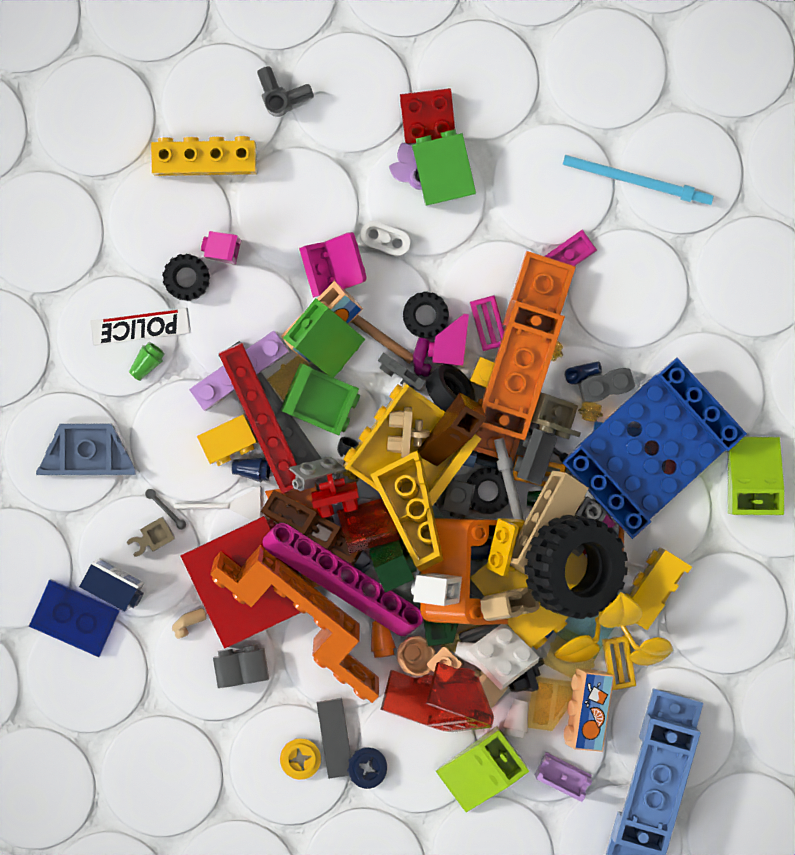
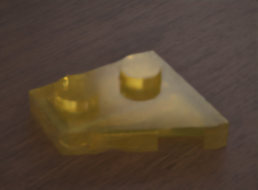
[528,676,573,731]

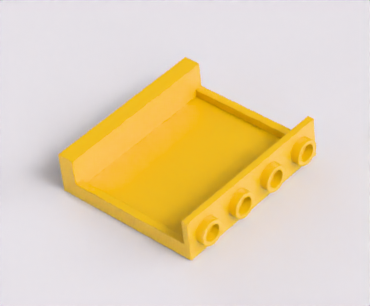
[343,382,481,506]
[470,552,587,650]

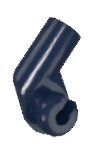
[564,361,602,384]

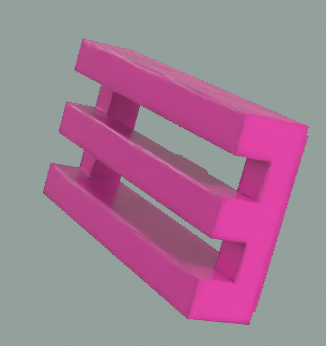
[470,295,504,351]

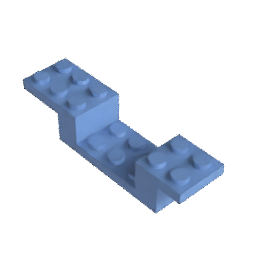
[605,688,703,855]

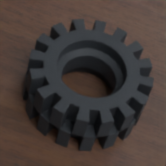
[162,254,210,301]
[403,291,449,338]
[467,468,509,514]

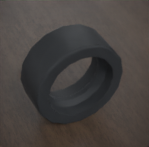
[426,364,475,412]

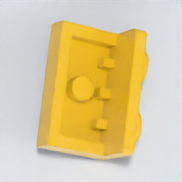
[486,518,525,576]

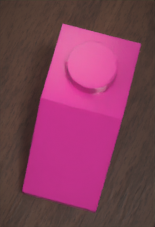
[201,231,241,265]
[428,314,469,366]

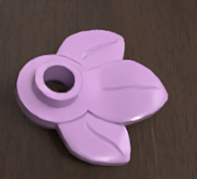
[389,142,422,190]

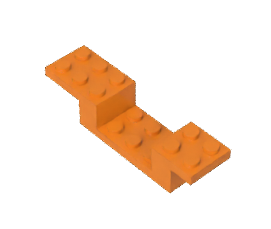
[473,251,576,462]
[210,545,379,703]

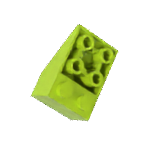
[728,437,784,515]
[436,726,529,812]

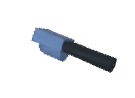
[463,451,499,469]

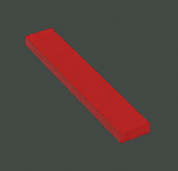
[218,342,297,494]

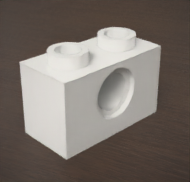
[411,573,462,606]

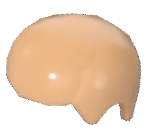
[397,636,436,676]

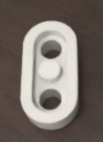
[361,221,410,256]

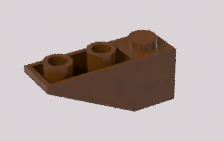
[417,393,486,466]

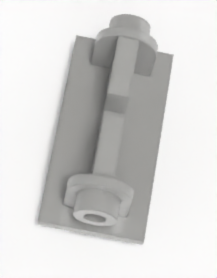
[289,457,346,491]

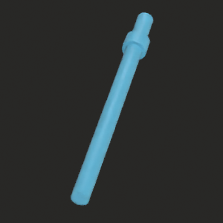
[563,155,714,205]

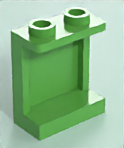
[411,129,476,206]
[283,298,365,379]
[279,363,360,436]

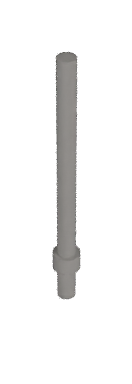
[494,438,529,578]

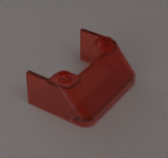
[380,662,494,732]

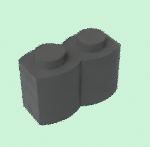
[578,368,635,402]
[213,644,269,688]

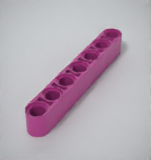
[263,523,423,636]

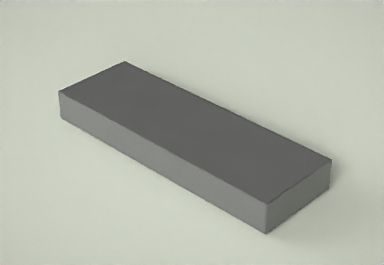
[317,698,351,779]

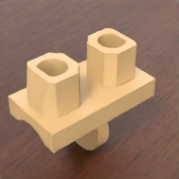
[387,407,430,458]

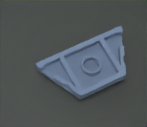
[36,424,136,475]

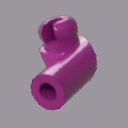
[413,338,432,377]

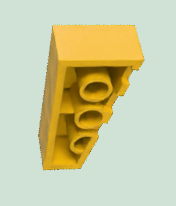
[370,451,444,572]

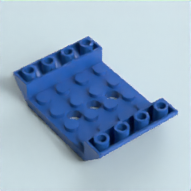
[562,357,747,539]

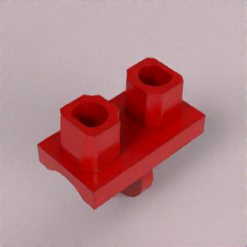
[311,473,359,518]

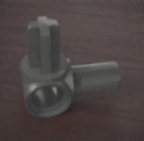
[257,66,314,117]

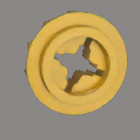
[280,738,321,780]

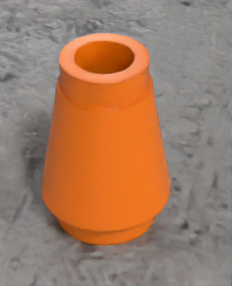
[371,621,396,658]

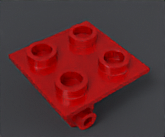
[400,88,455,144]

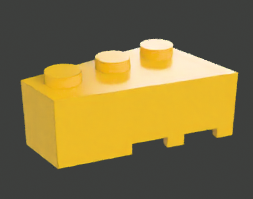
[625,547,692,630]

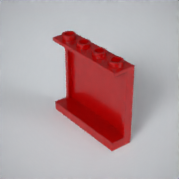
[180,515,301,649]

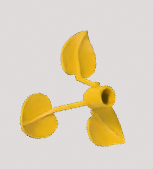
[554,592,673,666]

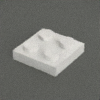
[465,624,540,690]

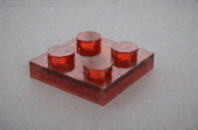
[337,498,400,554]

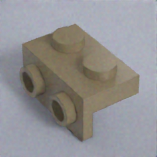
[531,392,581,439]

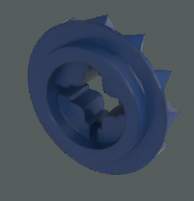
[347,747,387,789]

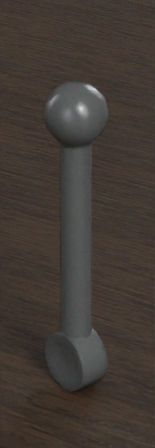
[145,489,186,530]

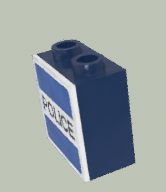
[79,559,144,612]

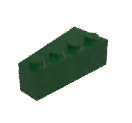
[366,525,417,593]

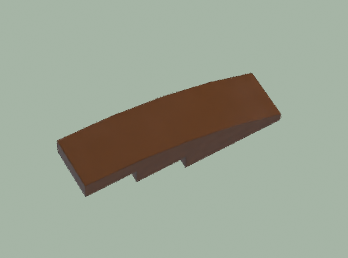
[261,490,366,566]

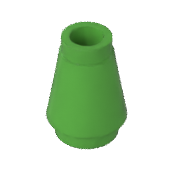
[129,342,165,381]

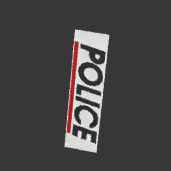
[90,308,190,345]

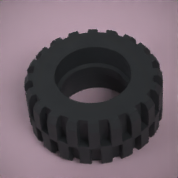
[524,515,628,619]

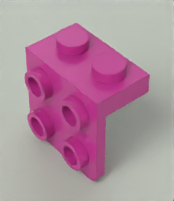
[299,232,367,298]

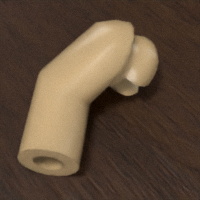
[172,608,206,639]

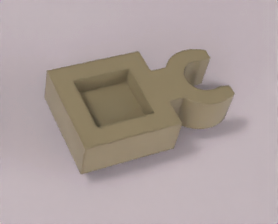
[127,517,176,557]

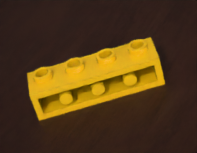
[151,136,257,176]

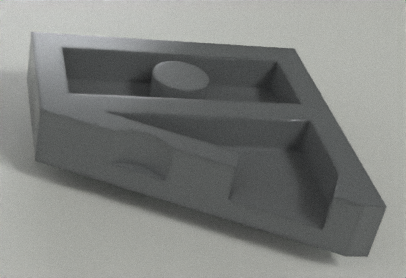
[378,352,425,391]

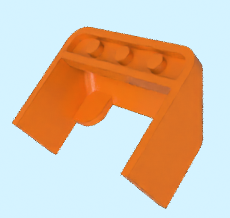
[420,518,508,625]

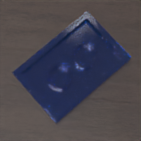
[29,579,120,657]

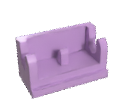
[534,752,592,802]

